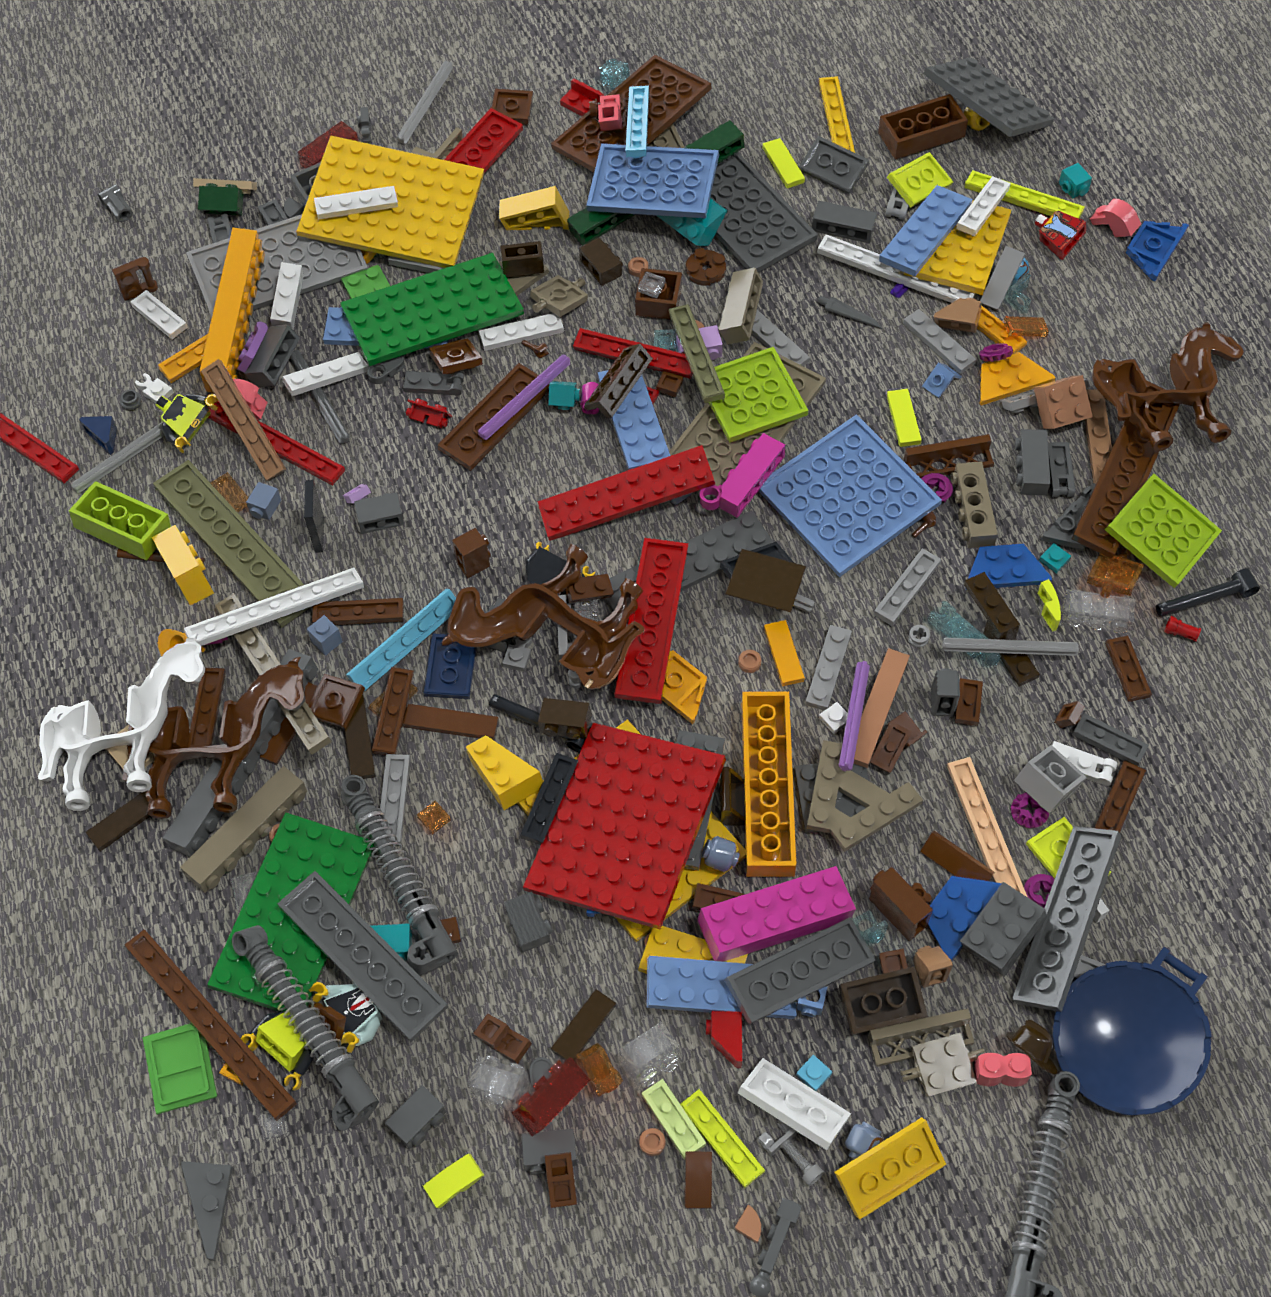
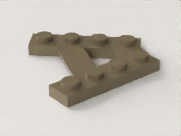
[807,740,923,852]

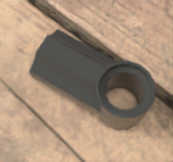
[98,185,133,222]

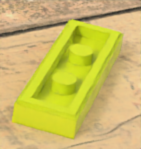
[762,138,805,189]
[887,389,921,447]

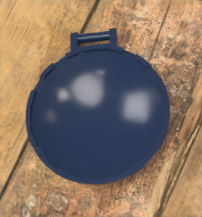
[1053,946,1212,1116]

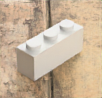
[270,262,303,330]

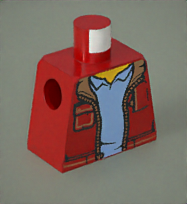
[1035,211,1086,260]

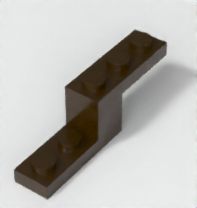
[964,572,1040,687]

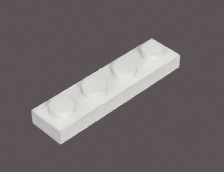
[956,176,1010,236]
[314,186,398,219]
[479,313,564,351]
[283,352,368,396]

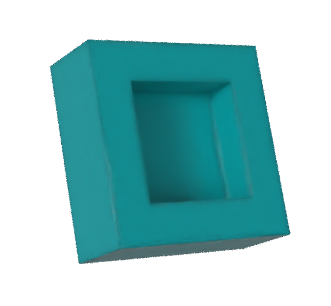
[1039,543,1071,574]

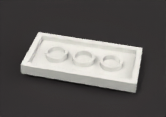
[738,1058,851,1150]

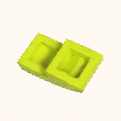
[1037,579,1061,632]
[423,1154,484,1208]

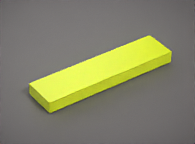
[680,1089,765,1189]

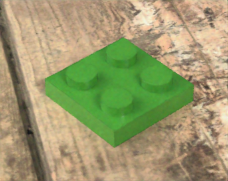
[341,264,390,299]

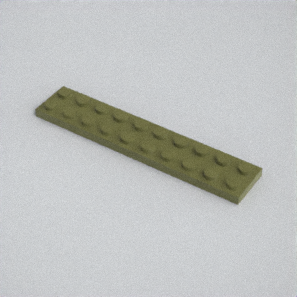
[153,460,312,628]

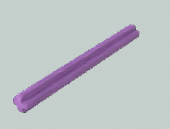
[478,354,570,440]
[838,661,870,772]

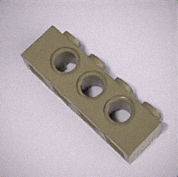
[951,462,998,548]

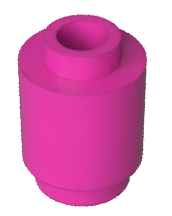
[580,382,599,414]

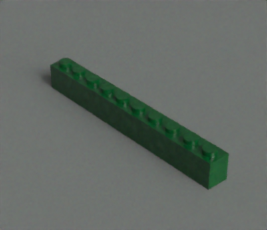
[567,120,745,246]

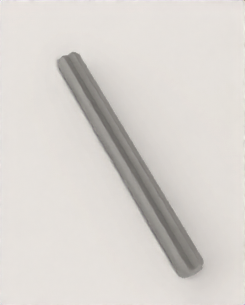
[397,60,453,145]
[71,422,165,494]
[942,638,1079,656]

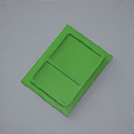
[143,1023,217,1115]

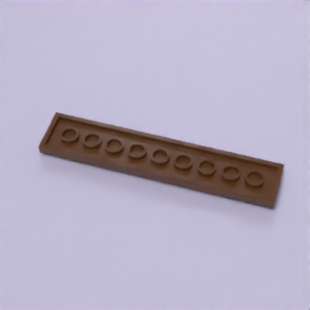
[1071,380,1180,559]

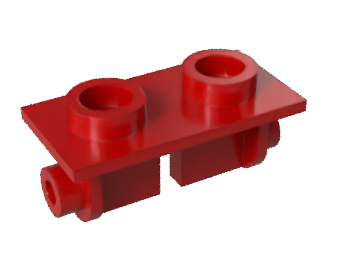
[406,398,452,428]

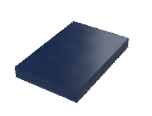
[424,633,477,699]

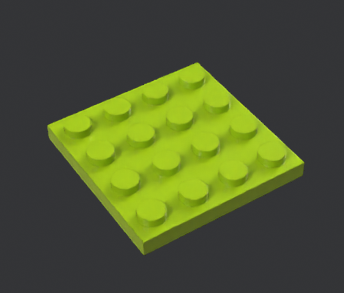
[709,347,809,443]
[1105,473,1222,588]

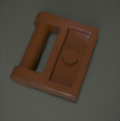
[112,257,158,301]

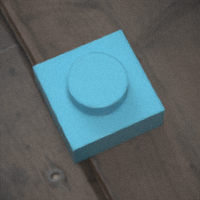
[796,1055,833,1091]

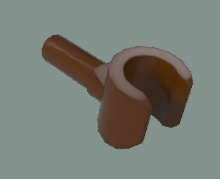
[522,340,549,358]
[911,511,936,538]

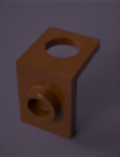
[887,711,928,750]

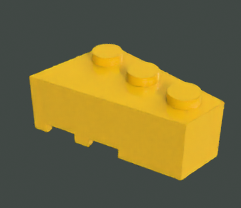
[499,186,569,230]
[151,525,214,605]
[466,735,543,810]

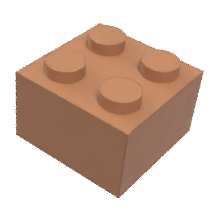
[1033,375,1093,429]

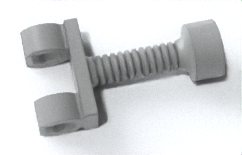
[758,1120,825,1186]

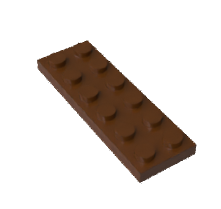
[437,363,550,471]

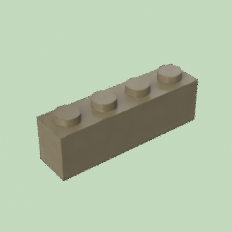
[718,267,763,345]

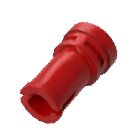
[1164,616,1201,642]

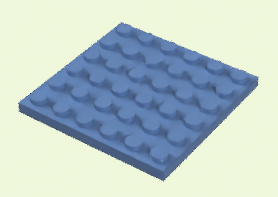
[759,414,942,577]

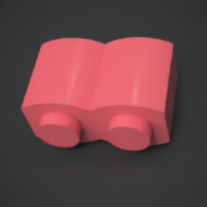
[974,1053,1032,1087]

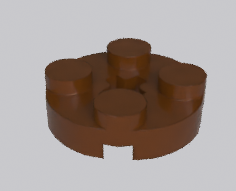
[686,248,726,286]

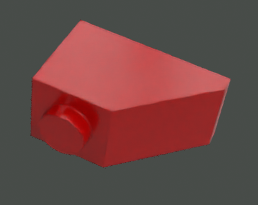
[706,1011,742,1068]

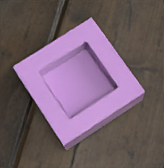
[343,484,371,504]

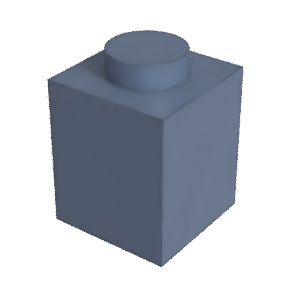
[246,482,281,520]
[307,615,343,656]

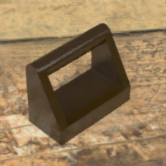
[720,766,745,826]

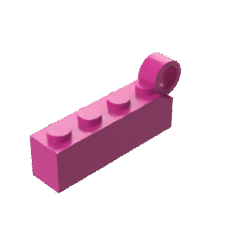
[700,433,785,518]

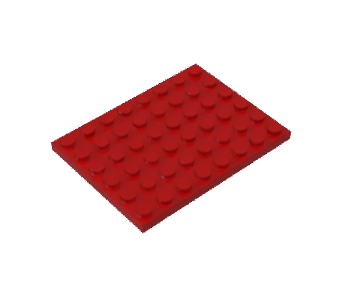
[523,722,726,930]

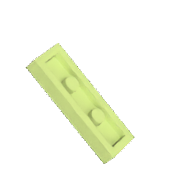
[641,1079,706,1160]

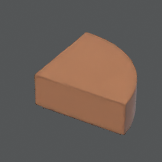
[734,1205,761,1243]

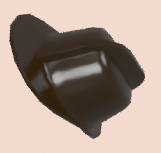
[1006,1019,1057,1075]

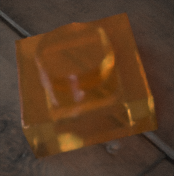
[417,800,451,835]

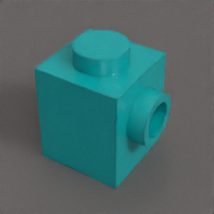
[1059,163,1092,199]
[548,381,580,410]

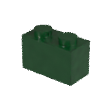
[198,183,244,216]

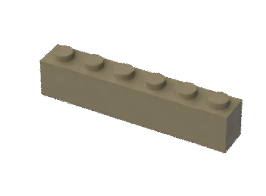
[180,766,307,893]

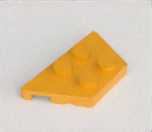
[980,352,1055,406]
[662,650,707,724]

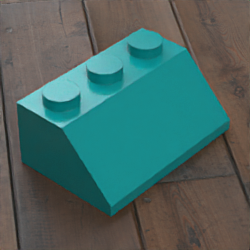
[656,198,728,246]

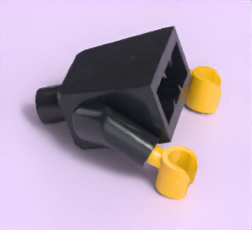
[526,542,595,595]

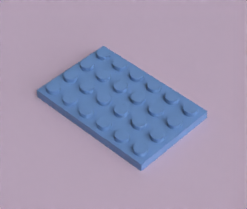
[586,144,719,218]

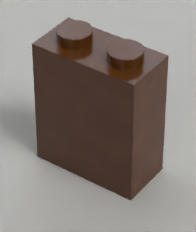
[869,867,933,942]

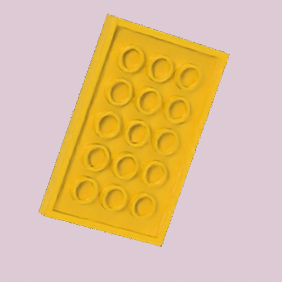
[903,200,1011,295]

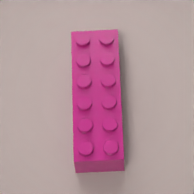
[697,866,856,962]

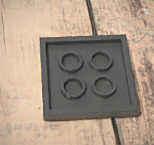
[794,763,869,834]

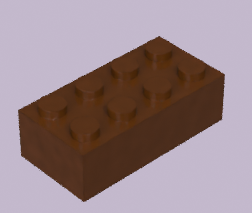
[878,94,968,159]

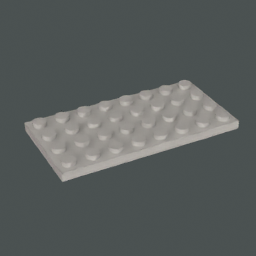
[186,215,368,317]

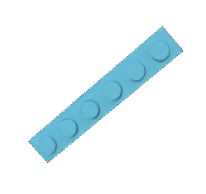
[626,86,649,158]
[346,589,456,691]

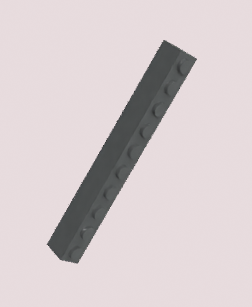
[163,649,318,857]

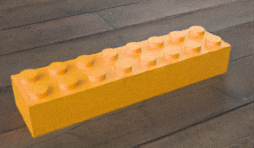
[200,227,265,393]
[741,692,796,877]

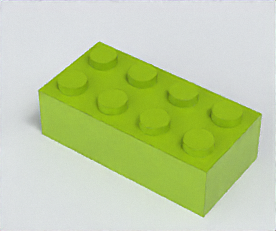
[69,481,171,560]

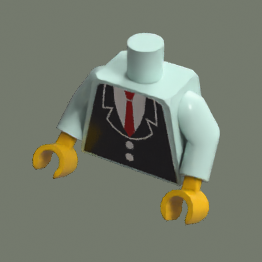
[309,982,382,1053]

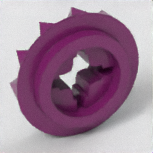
[979,343,1013,362]
[921,473,953,503]
[1011,792,1049,828]
[1024,874,1055,908]

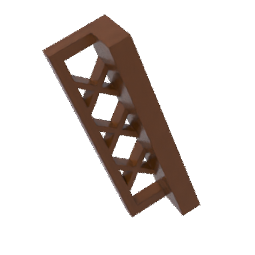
[903,434,994,478]

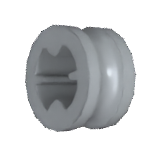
[908,625,930,647]

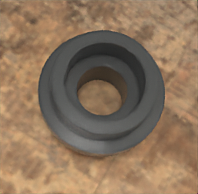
[120,389,142,410]

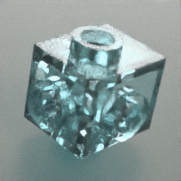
[599,59,630,89]

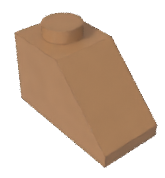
[934,298,982,333]
[913,946,953,988]

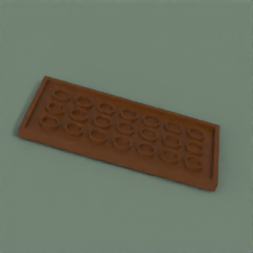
[551,55,712,172]

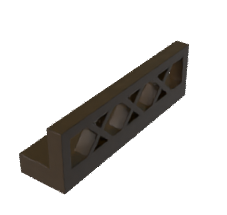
[584,344,653,418]

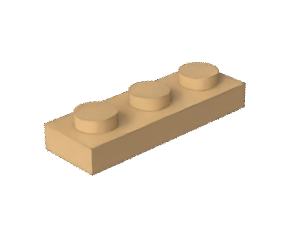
[193,178,257,194]

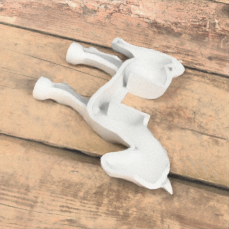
[38,633,205,811]

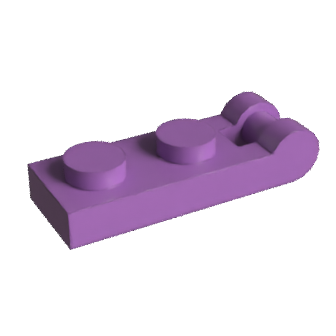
[237,322,268,373]

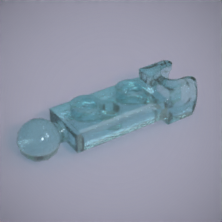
[928,601,1000,666]

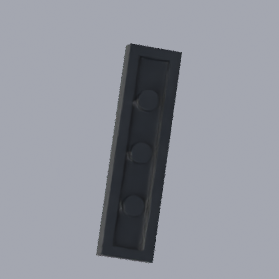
[520,753,578,845]

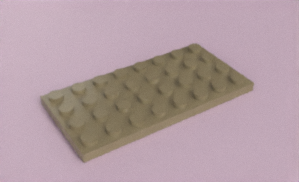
[669,342,826,486]

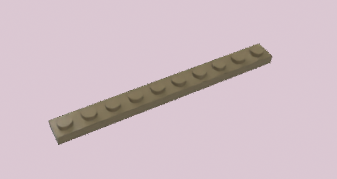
[215,593,332,755]

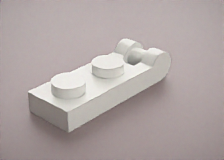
[1052,741,1117,786]

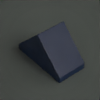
[79,416,117,455]

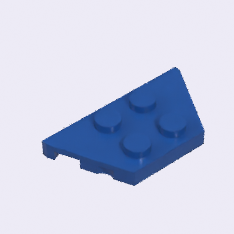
[1126,221,1189,281]
[965,544,1052,590]
[928,876,1002,961]

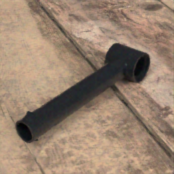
[1155,568,1260,617]
[489,694,591,753]

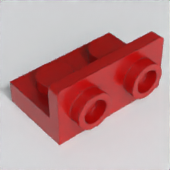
[560,78,604,116]

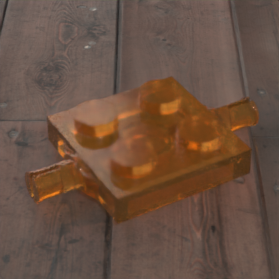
[1087,548,1144,598]

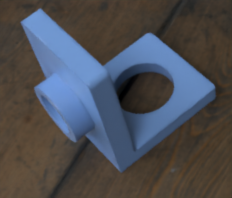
[922,362,962,398]
[797,986,828,1017]

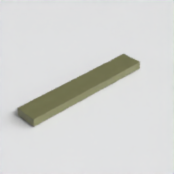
[669,304,725,403]

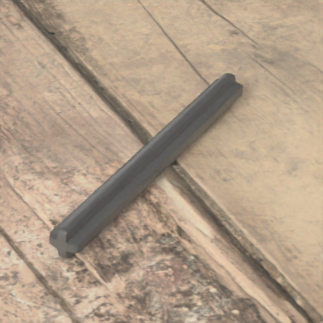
[290,349,350,444]

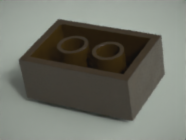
[839,966,928,1036]

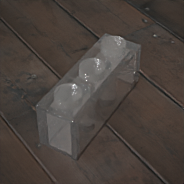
[1061,589,1135,634]

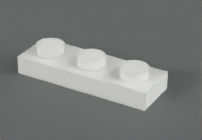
[131,290,188,339]

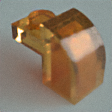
[576,1043,623,1096]

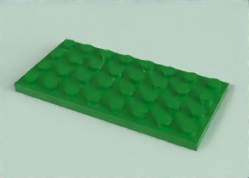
[340,252,524,366]
[207,812,375,1012]

